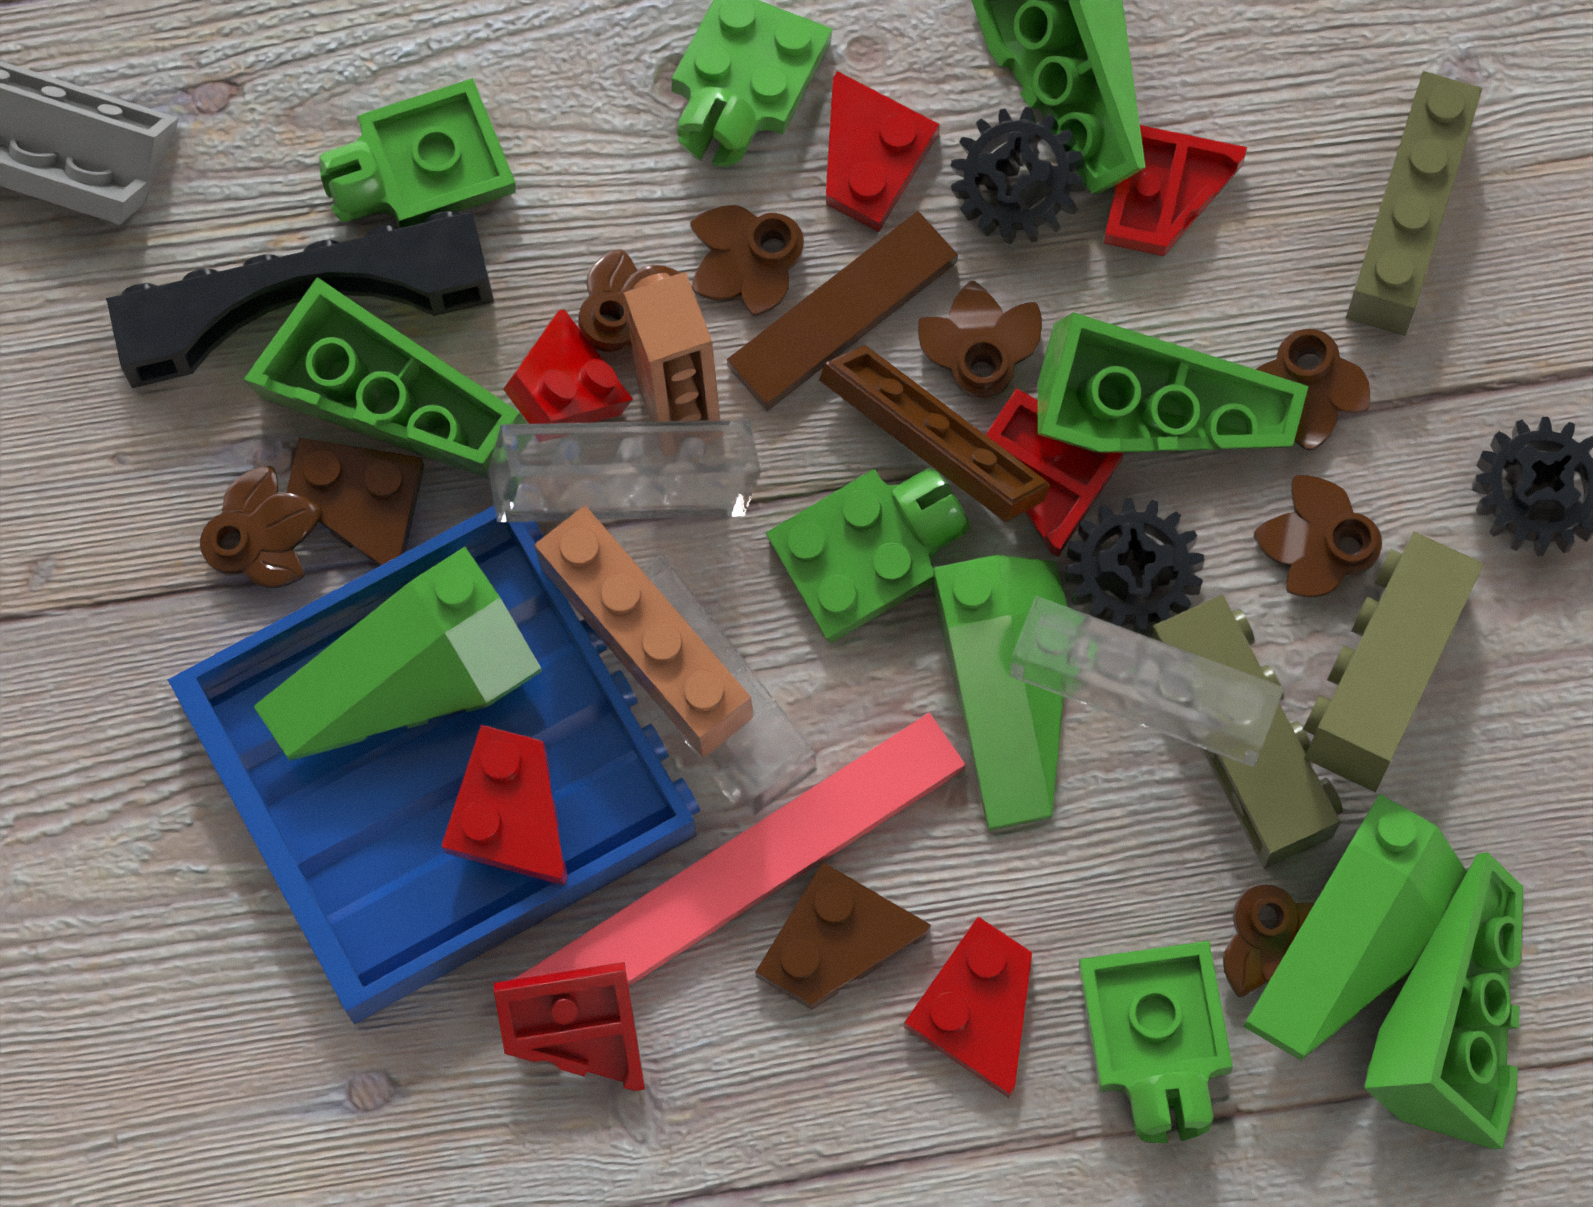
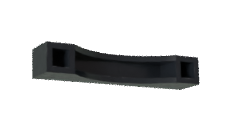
[106,211,494,388]

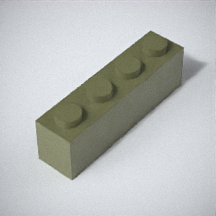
[1346,71,1483,336]
[1303,531,1484,793]
[1149,594,1343,869]

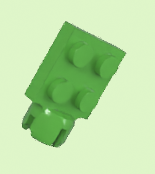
[671,0,832,167]
[319,78,516,228]
[766,467,970,644]
[1078,941,1233,1144]

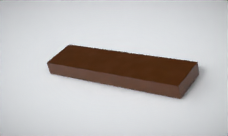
[727,211,958,411]
[819,345,1050,522]

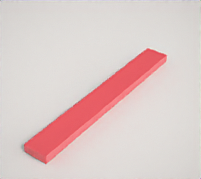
[513,712,966,986]

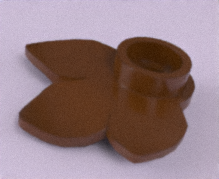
[690,205,804,316]
[578,249,681,352]
[918,280,1042,398]
[1256,329,1370,451]
[200,466,322,588]
[1254,475,1382,597]
[1223,885,1315,998]

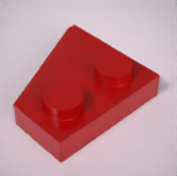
[826,71,940,232]
[1104,125,1247,256]
[503,309,633,437]
[985,388,1124,557]
[441,725,568,885]
[904,916,1032,1098]
[494,962,645,1091]

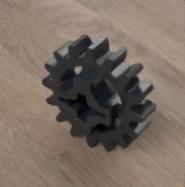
[950,107,1086,244]
[1472,417,1593,556]
[1065,498,1205,638]

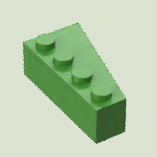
[244,277,532,481]

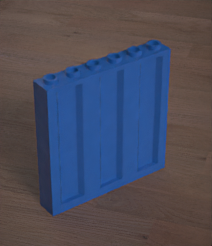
[167,497,700,1024]

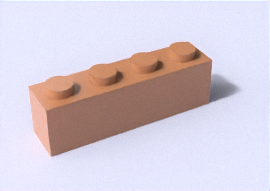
[623,271,722,451]
[534,505,754,758]

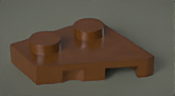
[286,437,424,566]
[755,862,931,1010]

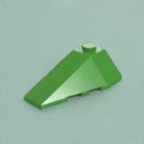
[971,0,1146,194]
[1038,312,1309,453]
[254,547,542,761]
[932,555,1071,831]
[1243,794,1467,1061]
[1364,852,1523,1149]

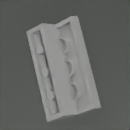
[0,61,178,225]

